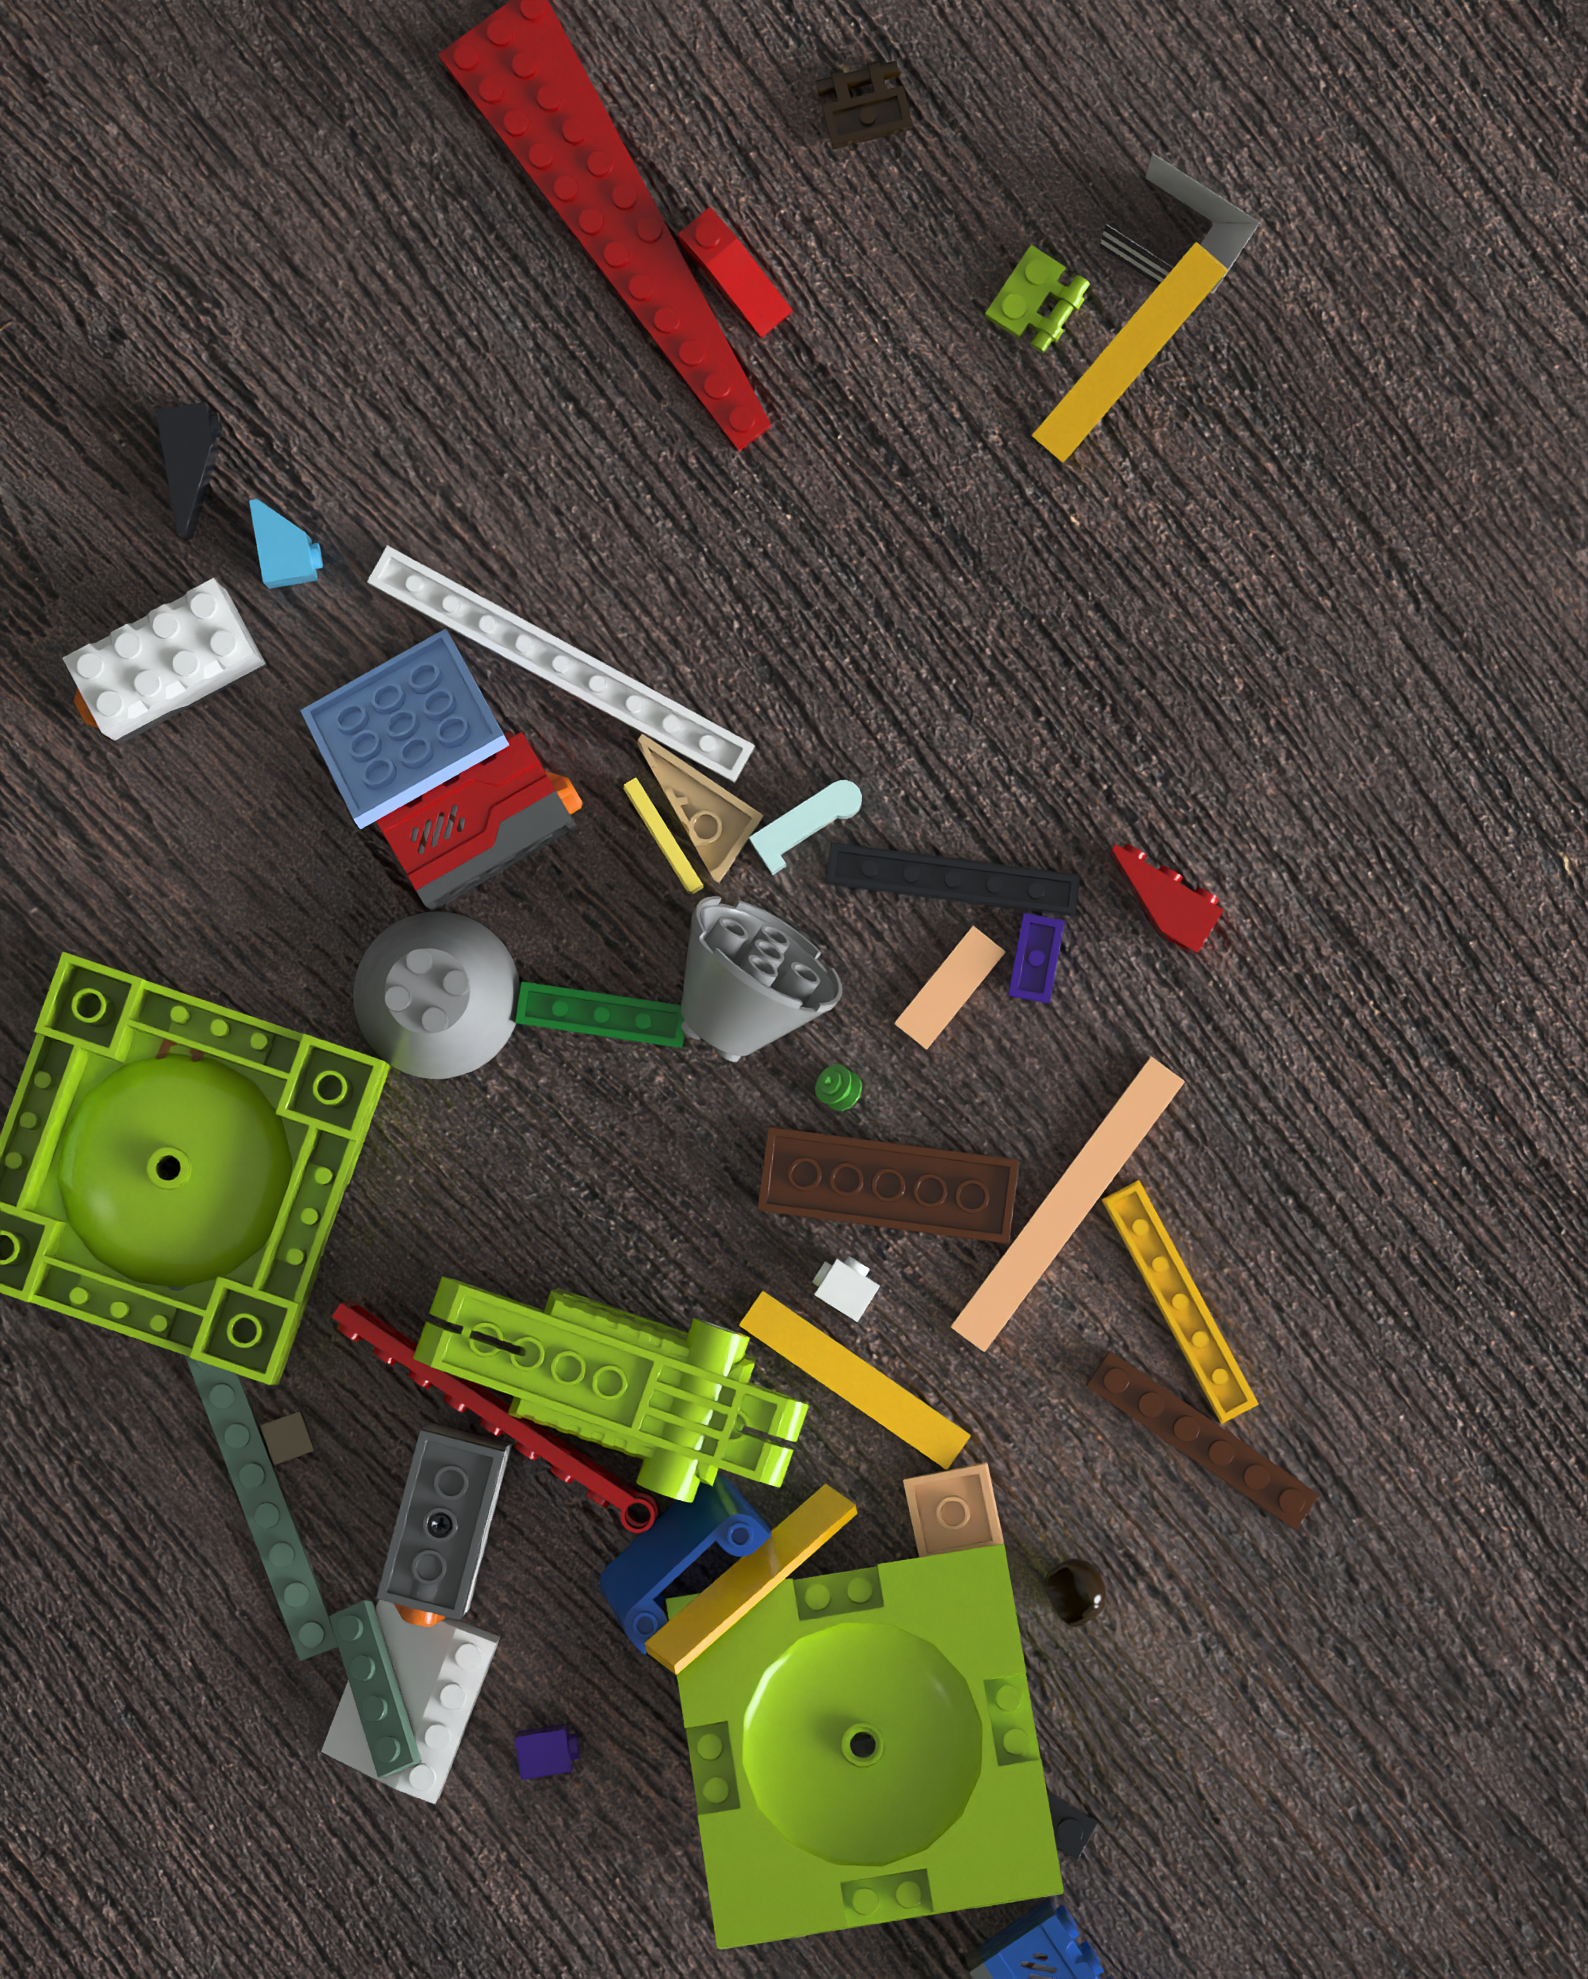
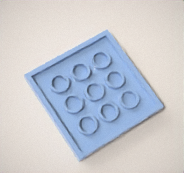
[300,628,509,829]

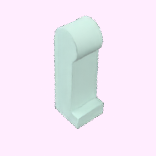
[749,780,862,876]

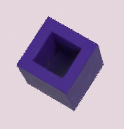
[515,1723,580,1780]

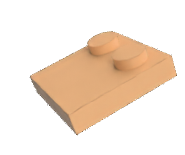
[903,1462,1005,1557]

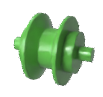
[815,1064,862,1111]

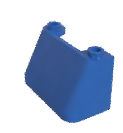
[599,1474,772,1655]

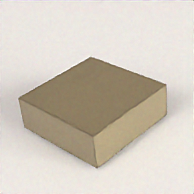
[260,1410,316,1465]

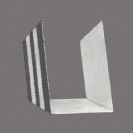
[1100,154,1260,294]

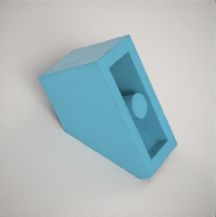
[249,499,323,589]

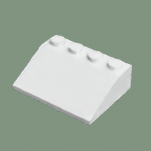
[321,1600,500,1804]

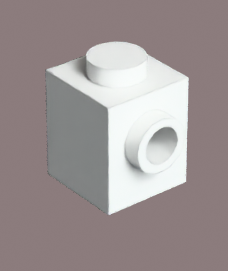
[812,1256,880,1322]

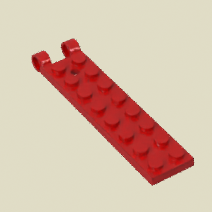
[332,1299,659,1533]

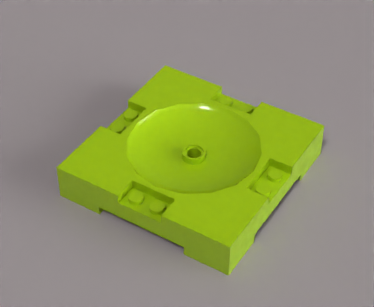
[0,952,390,1385]
[666,1544,1064,1950]

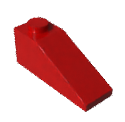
[678,207,793,339]

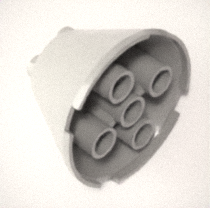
[681,896,842,1062]
[353,911,521,1079]

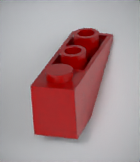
[1109,843,1224,955]

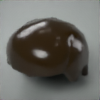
[1045,1558,1107,1627]

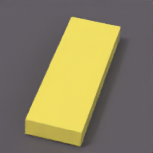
[623,778,704,895]

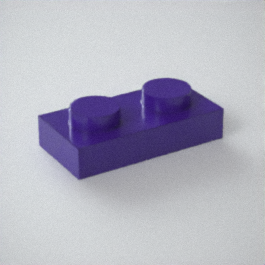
[1008,913,1065,1004]

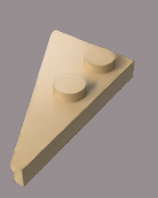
[637,734,764,883]

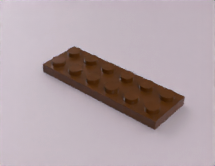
[757,1127,1020,1244]

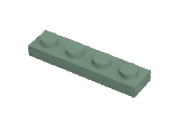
[329,1600,422,1778]

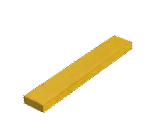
[1032,242,1228,463]
[1101,1180,1258,1424]
[739,1290,971,1470]
[644,1484,857,1675]

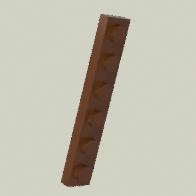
[1086,1350,1320,1530]

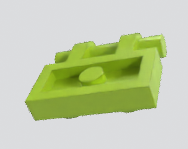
[984,245,1090,353]

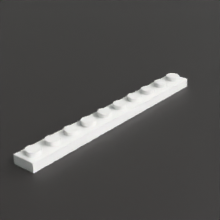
[367,545,755,783]

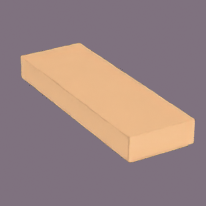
[894,926,1006,1050]

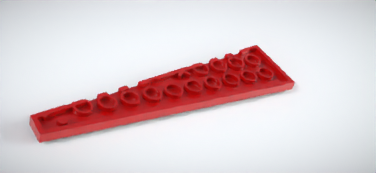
[438,0,771,452]

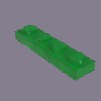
[515,982,685,1048]

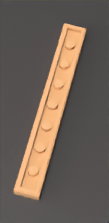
[950,1056,1185,1352]

